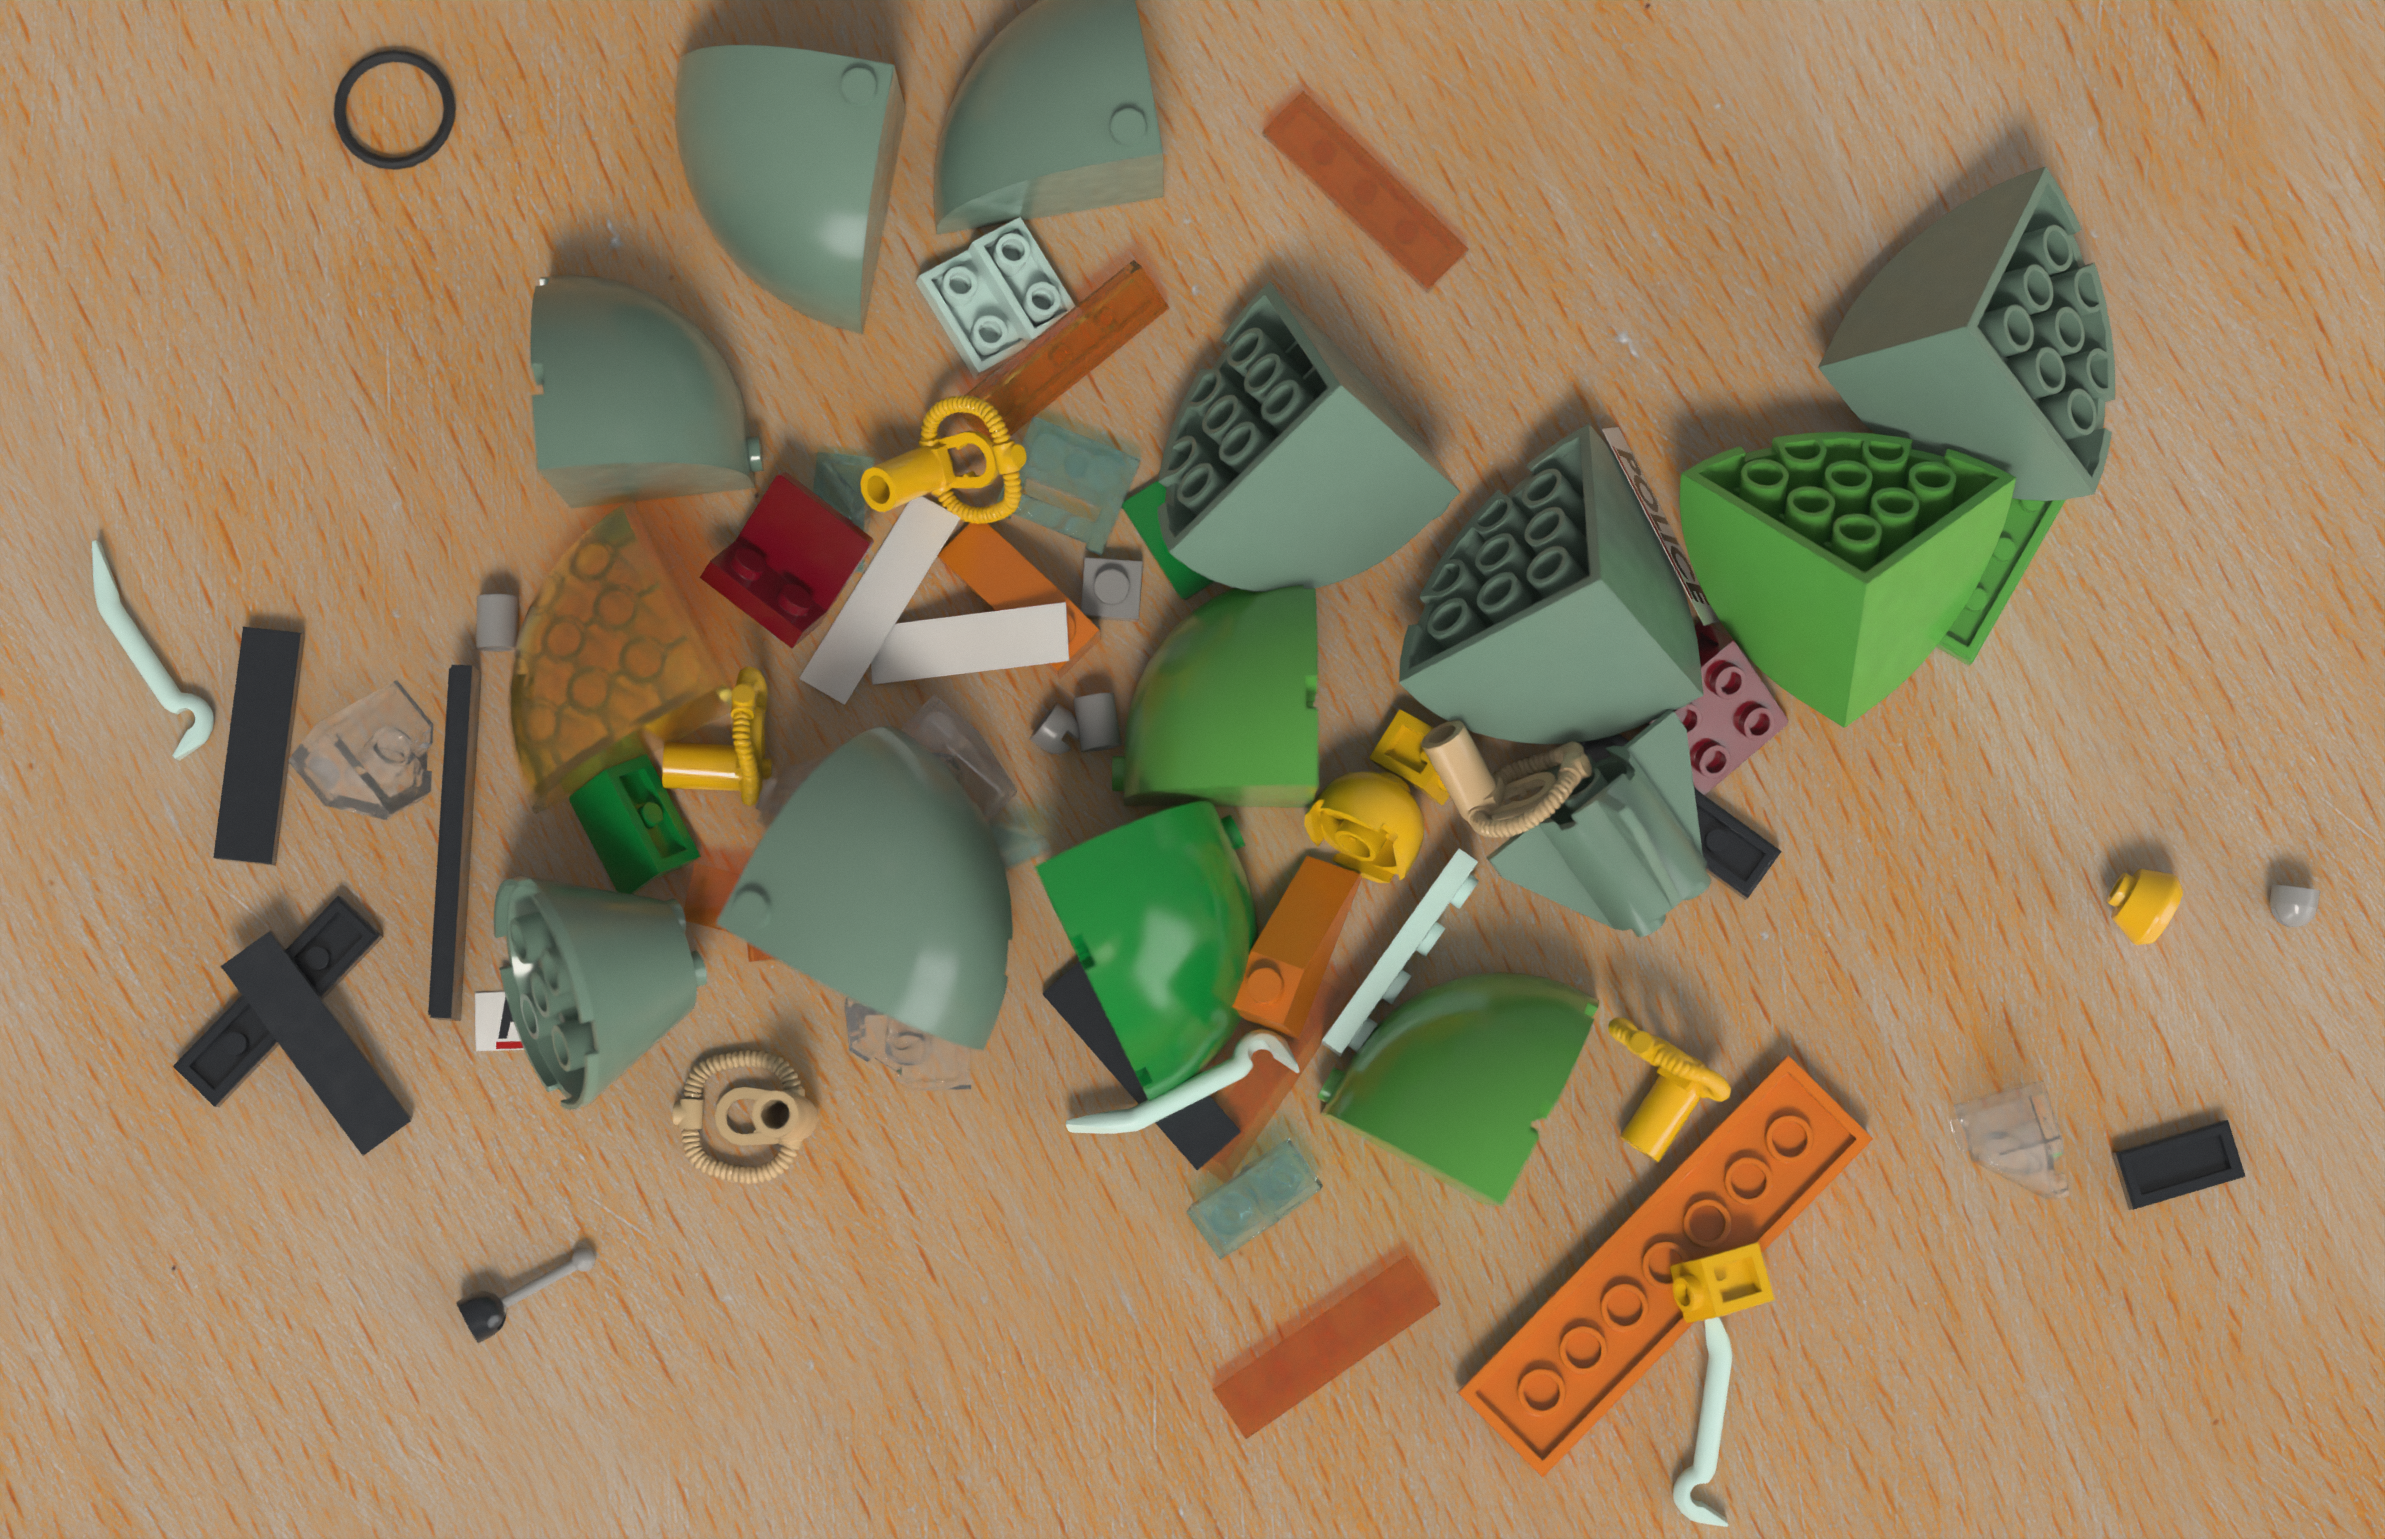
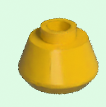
[2107,868,2183,945]

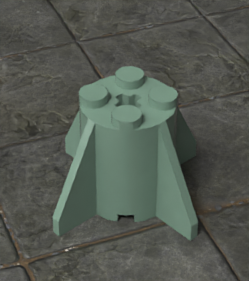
[1486,709,1711,937]

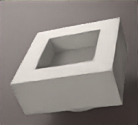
[1081,557,1143,622]

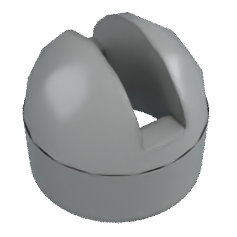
[1029,702,1079,755]
[2270,884,2320,927]

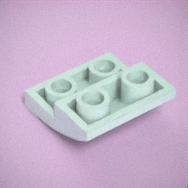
[916,217,1080,380]

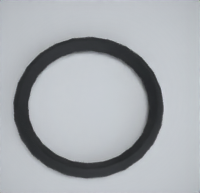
[333,50,455,170]

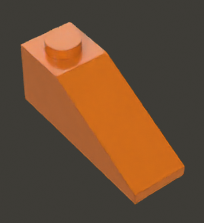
[937,523,1101,679]
[1232,856,1362,1039]

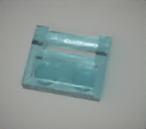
[996,416,1141,556]

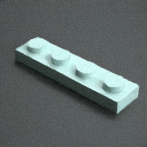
[1321,848,1480,1057]

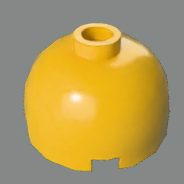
[1304,771,1425,883]

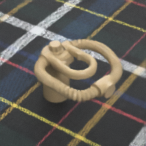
[1421,720,1592,838]
[672,1049,818,1184]

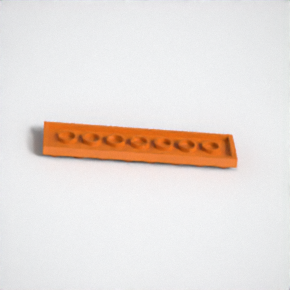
[1457,1055,1873,1478]

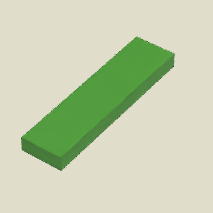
[1936,498,2066,666]

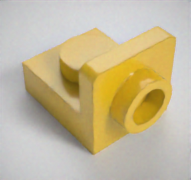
[1369,709,1450,806]
[1670,1242,1775,1323]

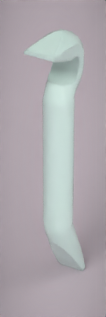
[92,540,214,761]
[1066,1029,1300,1134]
[1673,1317,1732,1527]

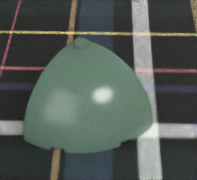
[933,0,1163,235]
[675,45,906,335]
[1818,166,2116,501]
[530,275,764,508]
[1158,281,1460,592]
[1399,423,1704,744]
[716,726,1013,1050]

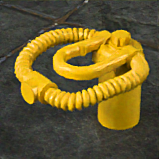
[860,395,1027,524]
[662,666,772,807]
[1608,1017,1731,1163]

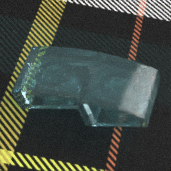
[1186,1138,1323,1260]

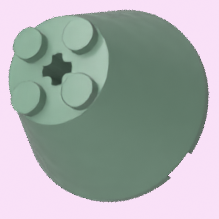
[494,876,707,1110]

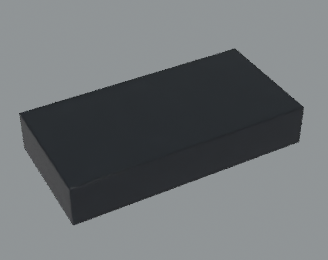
[2111,1120,2246,1210]

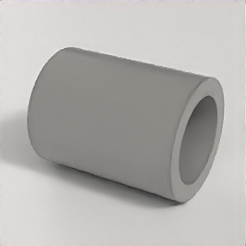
[476,594,518,652]
[1073,693,1122,752]

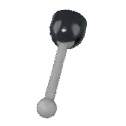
[456,1248,596,1344]

